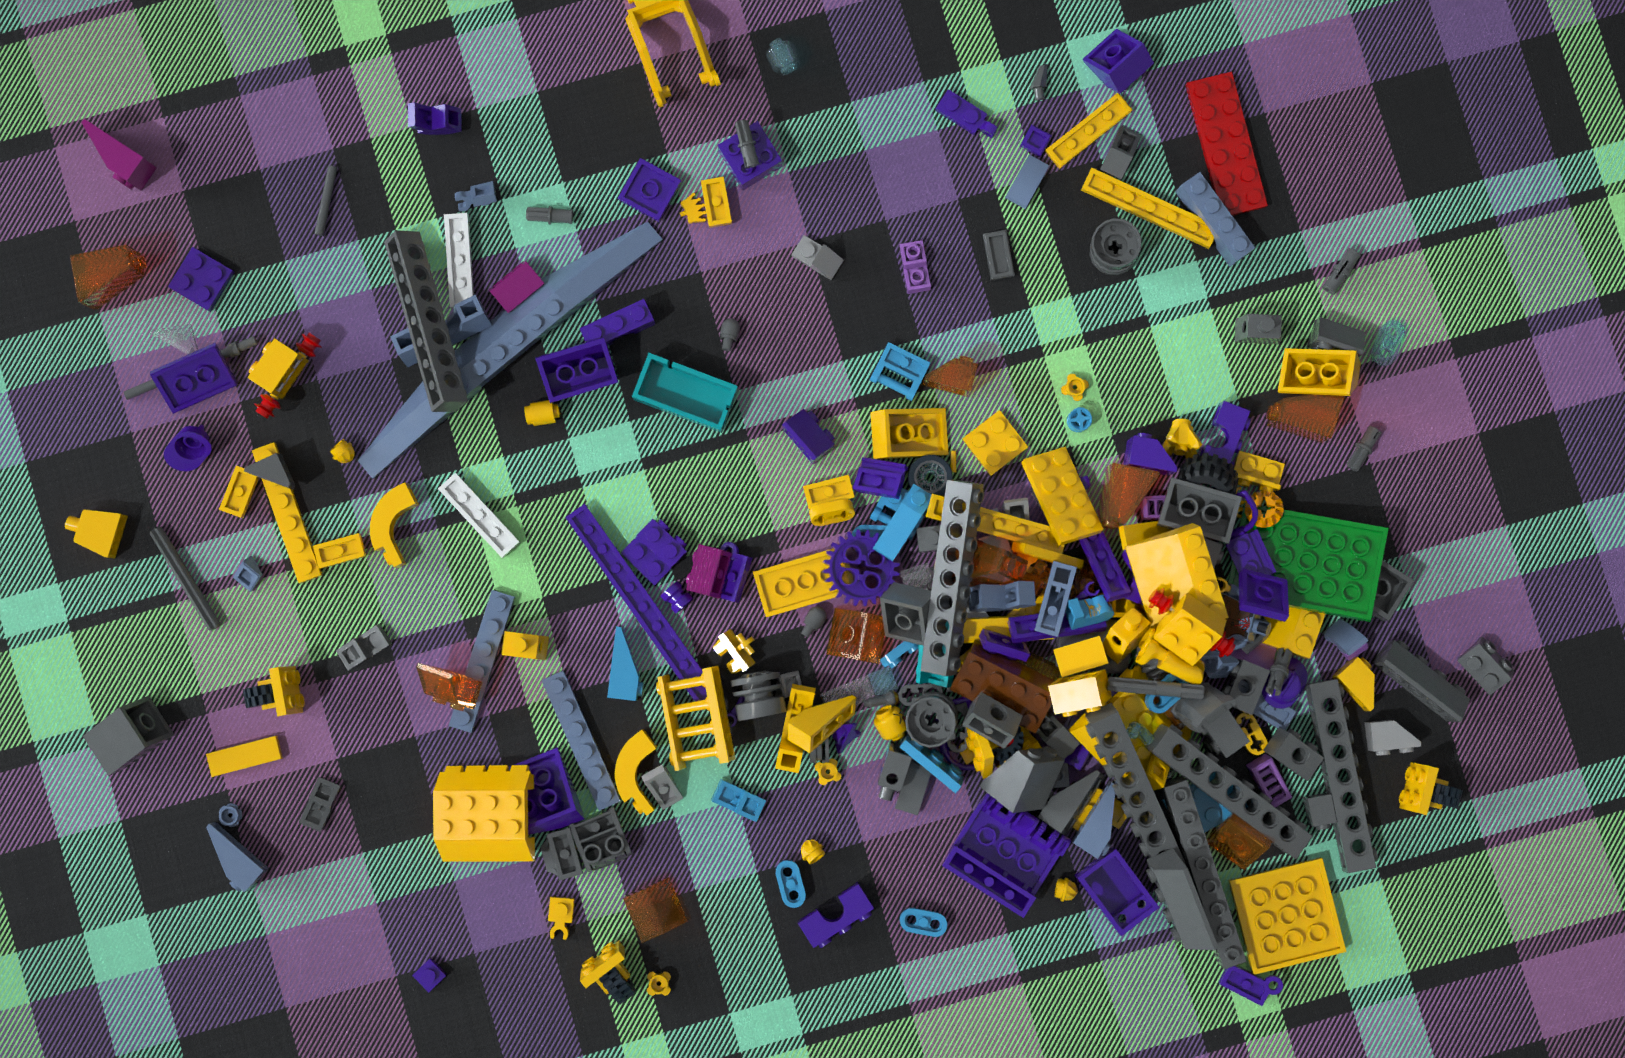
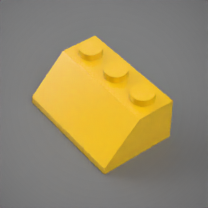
[1278,348,1361,396]

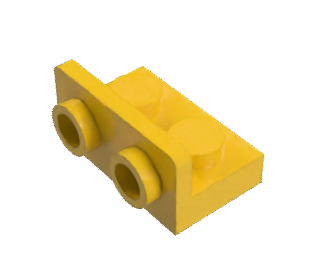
[1234,451,1285,492]

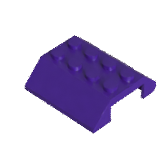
[942,793,1072,918]

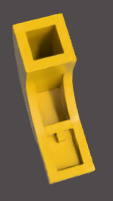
[370,482,419,568]
[775,684,816,773]
[615,729,657,816]

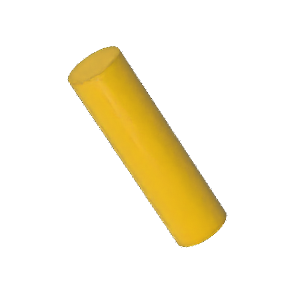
[950,451,956,473]

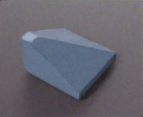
[233,556,262,592]

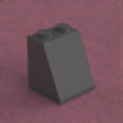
[83,696,174,776]
[980,747,1065,813]

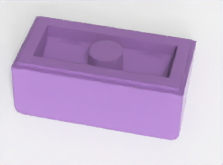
[1230,643,1276,670]

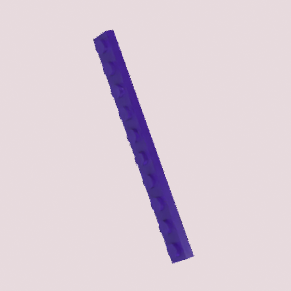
[565,504,707,711]

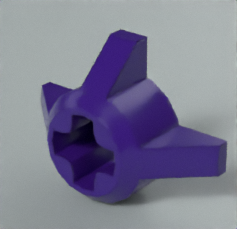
[832,723,861,754]

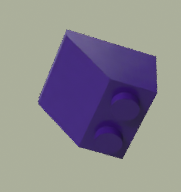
[1082,29,1154,94]
[782,409,835,465]
[1123,433,1177,476]

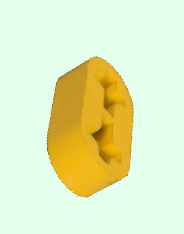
[809,499,855,526]
[1234,713,1268,755]

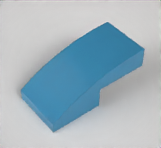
[711,779,766,822]

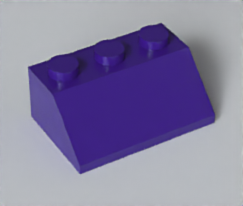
[535,337,618,403]

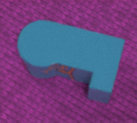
[1065,595,1114,630]

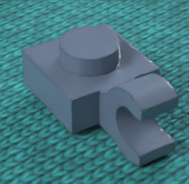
[455,181,497,211]

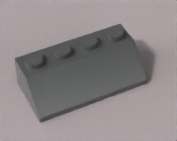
[1371,640,1470,722]
[1146,848,1219,950]

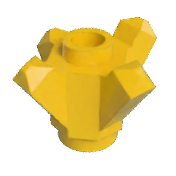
[1162,419,1203,459]

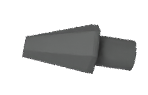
[1029,64,1048,101]

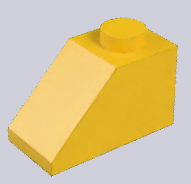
[1332,657,1375,711]

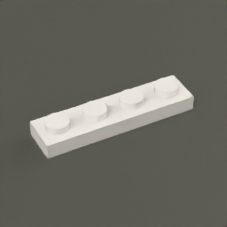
[444,213,474,309]
[438,473,520,558]

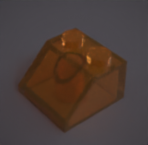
[922,356,978,397]
[826,608,885,664]
[416,662,483,711]
[623,877,687,943]

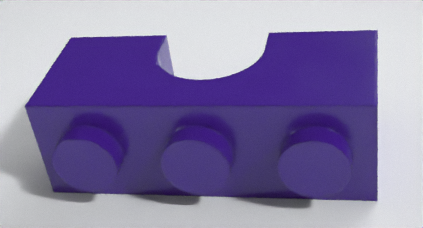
[579,299,655,346]
[1200,401,1251,466]
[798,882,874,948]

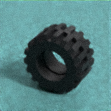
[1177,453,1238,495]

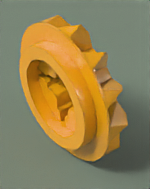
[1245,490,1283,528]

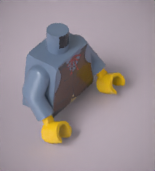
[1216,577,1271,651]

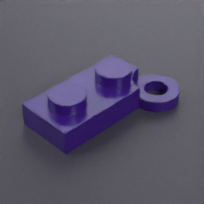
[720,542,752,604]
[1218,965,1283,1006]

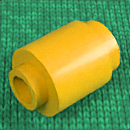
[524,400,560,426]

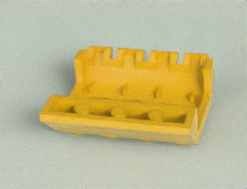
[1068,665,1192,778]
[433,765,535,862]

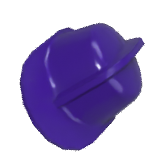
[164,424,212,471]
[1262,657,1308,709]

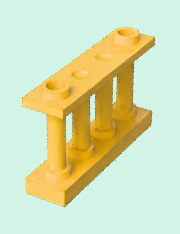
[656,666,735,771]

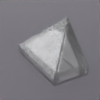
[150,324,198,354]

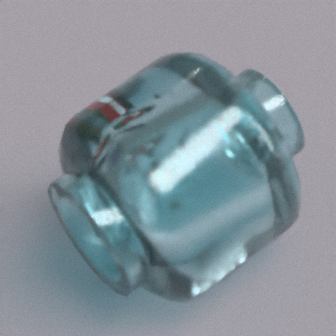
[766,38,800,75]

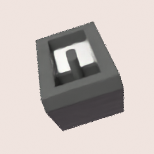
[244,453,296,490]

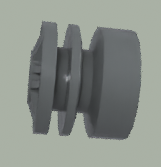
[1090,218,1141,276]
[731,671,787,721]
[905,692,959,748]

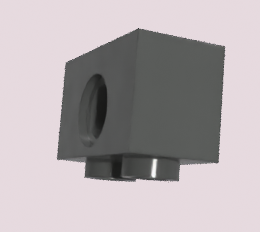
[1222,659,1270,715]
[962,692,1023,748]
[1263,727,1324,781]

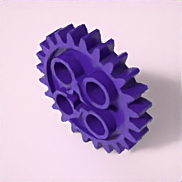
[822,529,900,607]

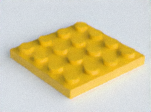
[1228,857,1346,975]

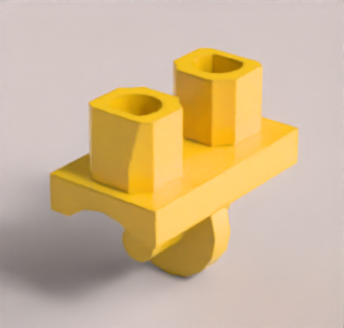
[713,629,755,674]

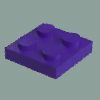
[617,158,682,222]
[168,247,235,312]
[1239,568,1289,622]

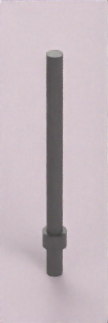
[124,336,258,400]

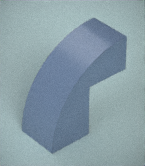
[969,581,1036,612]

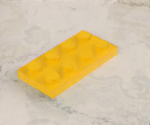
[1021,447,1103,546]
[753,549,853,618]

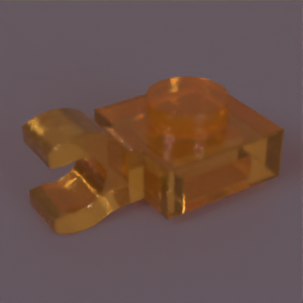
[1019,560,1051,600]

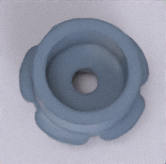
[219,803,243,827]

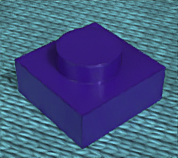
[412,958,447,993]

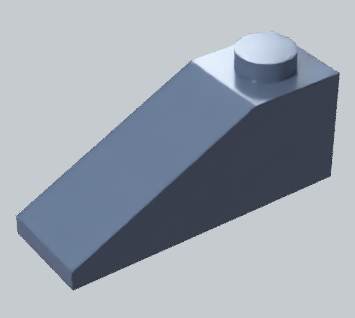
[1034,561,1077,637]
[1071,781,1115,859]
[206,822,269,892]

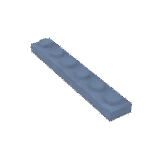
[449,590,515,733]
[541,671,621,811]

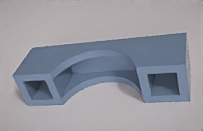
[1175,172,1255,267]
[390,295,492,367]

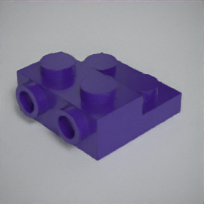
[621,519,688,586]

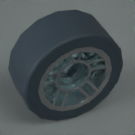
[908,455,953,496]

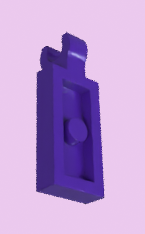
[935,89,998,139]

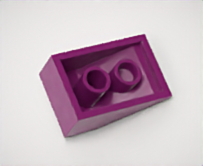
[81,119,157,191]

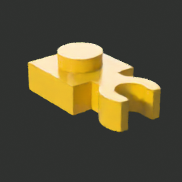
[548,896,575,940]

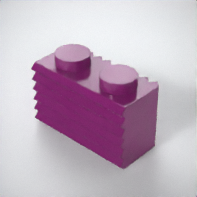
[686,544,732,599]

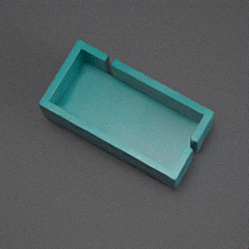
[632,353,738,433]

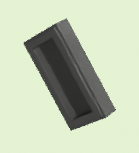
[983,230,1015,281]

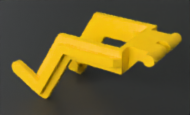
[625,0,721,108]

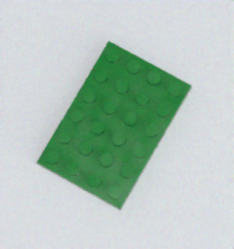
[1228,503,1388,622]

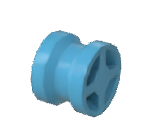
[1067,407,1092,433]

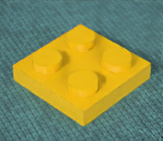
[962,410,1028,476]

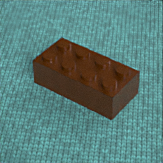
[950,640,1055,733]

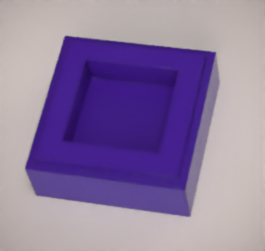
[1020,124,1052,157]

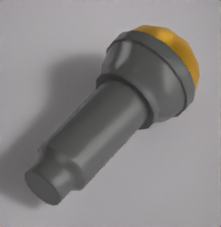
[863,690,899,707]

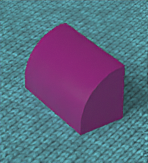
[489,260,544,313]

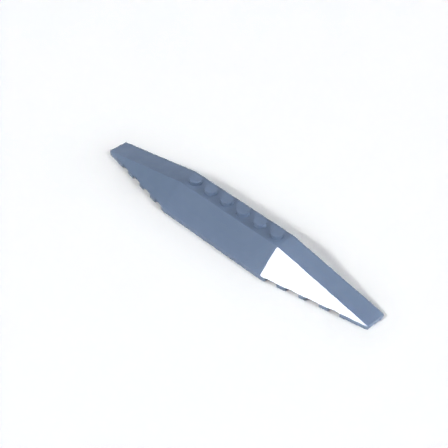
[358,222,663,479]

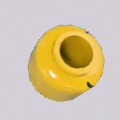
[873,705,907,741]

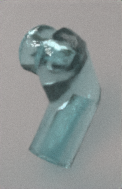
[1126,721,1154,745]

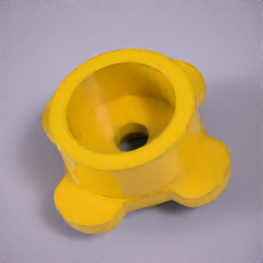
[1061,374,1089,401]
[815,758,841,785]
[647,971,671,996]

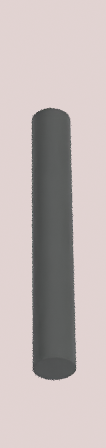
[314,165,337,236]

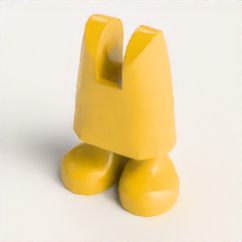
[1135,627,1205,685]

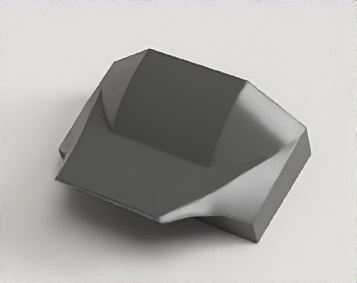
[540,827,583,881]

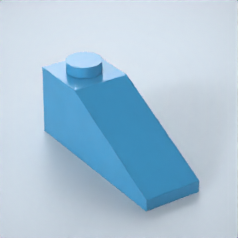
[873,484,931,561]
[607,626,644,701]

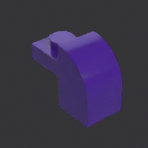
[408,102,462,135]

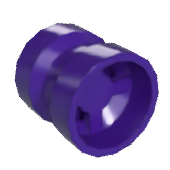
[660,581,693,614]

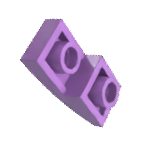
[899,240,931,294]

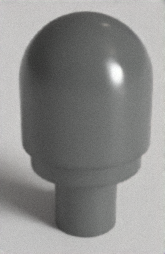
[720,318,740,351]
[801,606,827,638]

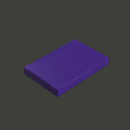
[150,343,238,414]

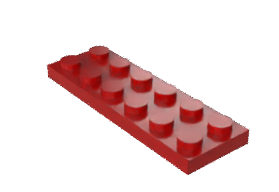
[1185,72,1268,216]

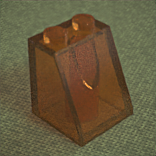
[70,244,146,310]
[1266,394,1345,443]
[1097,463,1160,530]
[952,541,1028,587]

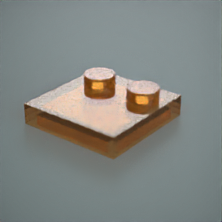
[1207,813,1272,870]

